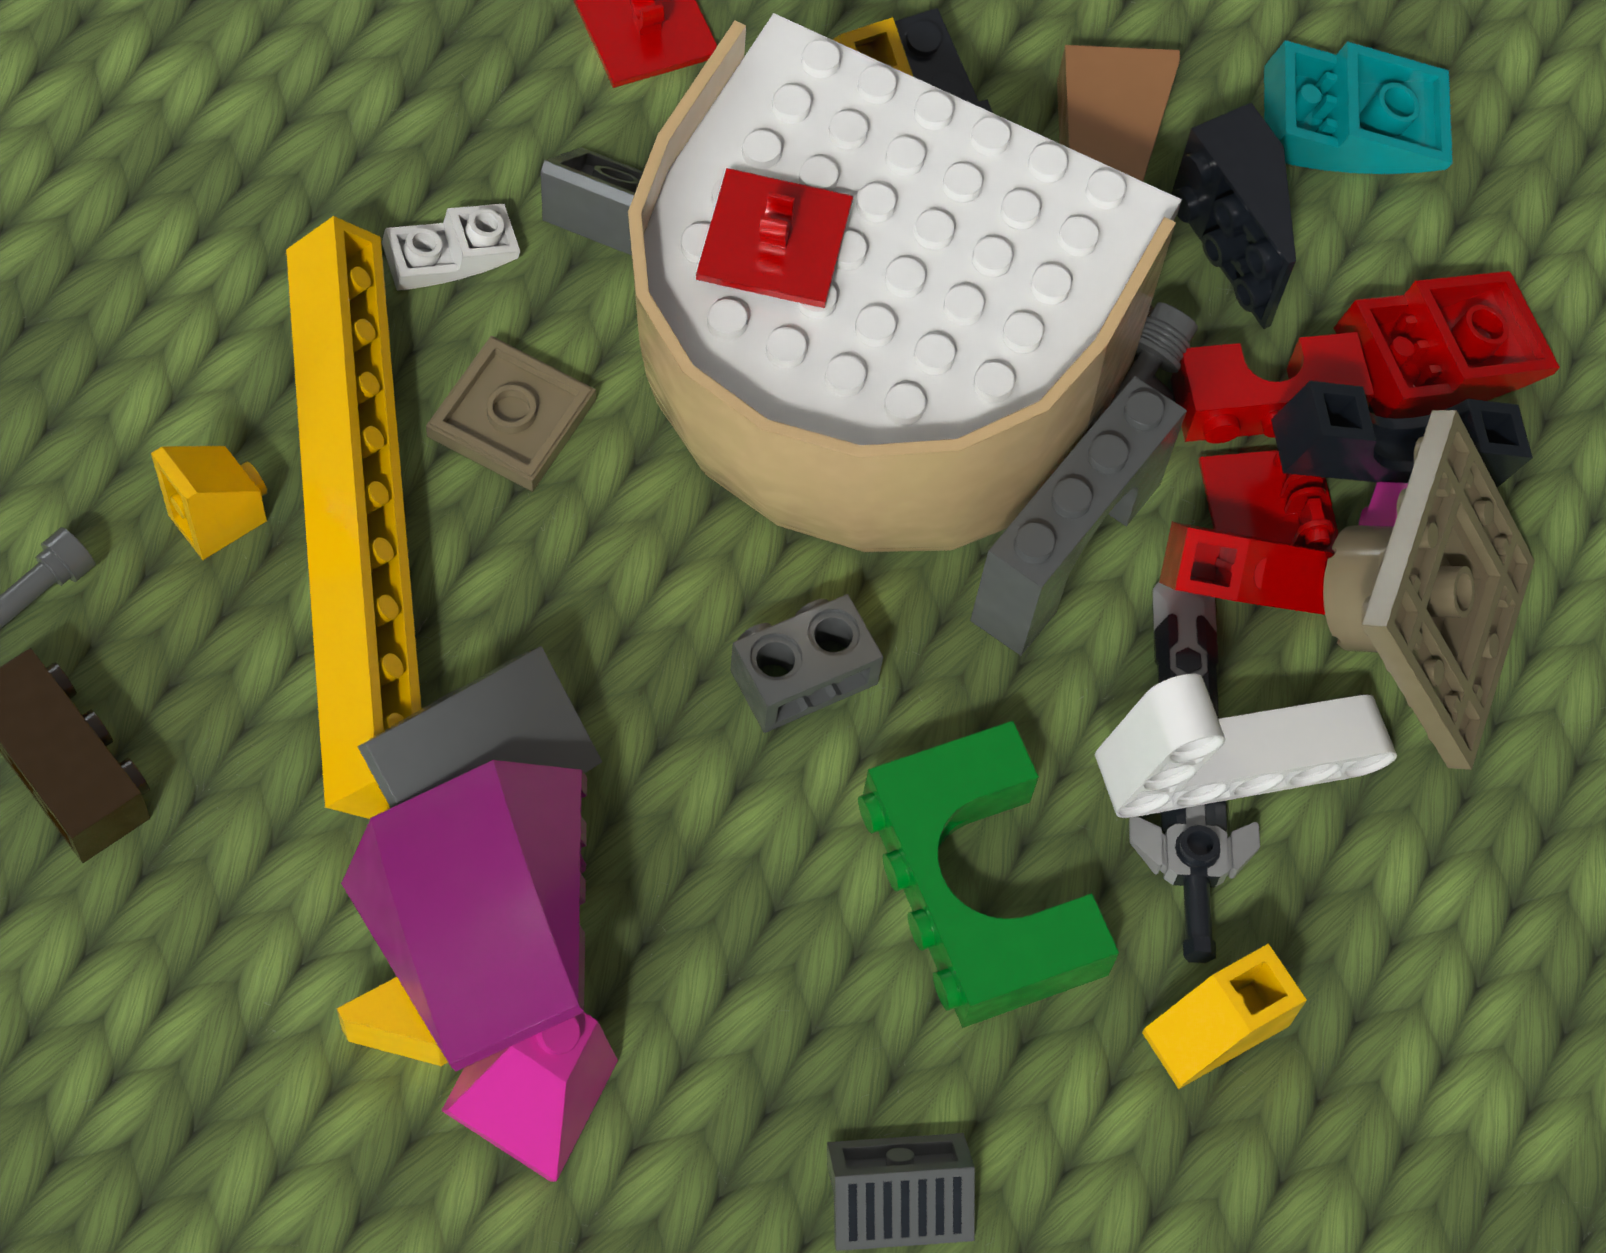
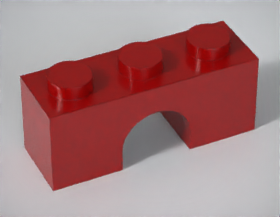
[1171,332,1374,444]

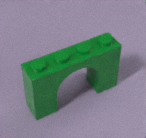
[858,721,1119,1028]

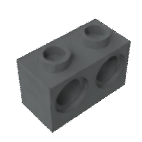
[730,594,883,733]

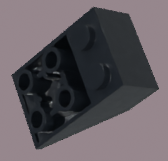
[1171,103,1296,329]

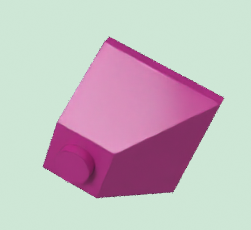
[441,1012,618,1182]

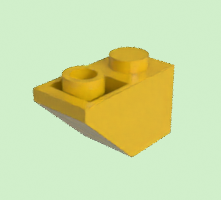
[1142,943,1307,1089]

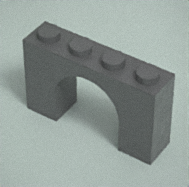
[970,376,1187,656]

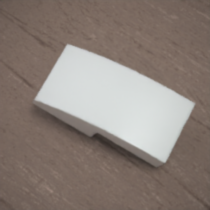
[382,204,520,291]

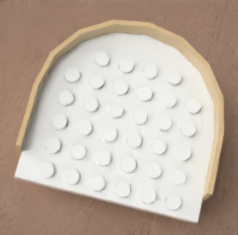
[628,13,1182,552]

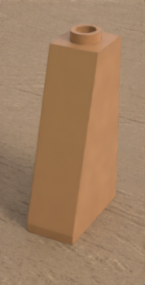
[1057,45,1180,181]

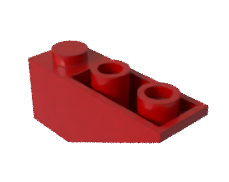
[1159,521,1335,615]

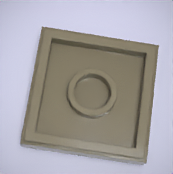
[426,336,596,492]

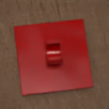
[573,0,717,88]
[696,168,853,308]

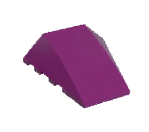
[341,760,587,1072]

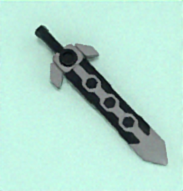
[1129,580,1260,963]

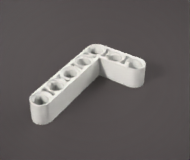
[1095,674,1397,818]

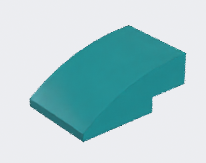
[1264,40,1453,174]

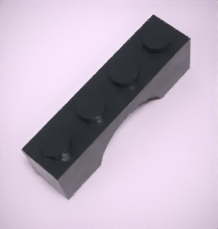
[1271,381,1533,488]

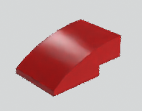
[1334,271,1560,419]

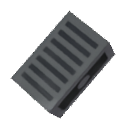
[827,1133,975,1251]

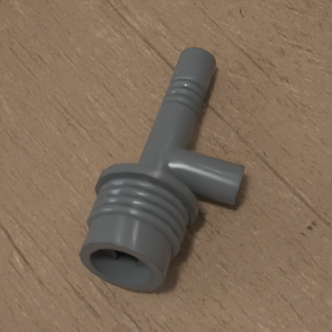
[1111,302,1198,403]

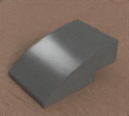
[358,646,602,808]

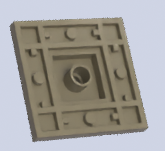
[1323,410,1535,770]

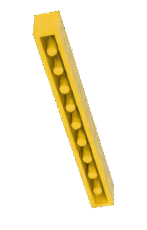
[286,216,422,819]

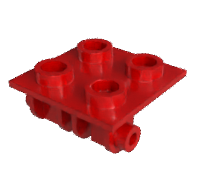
[1198,450,1339,552]

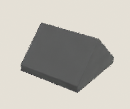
[541,147,643,255]

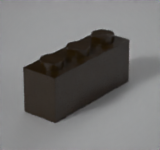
[0,648,151,863]

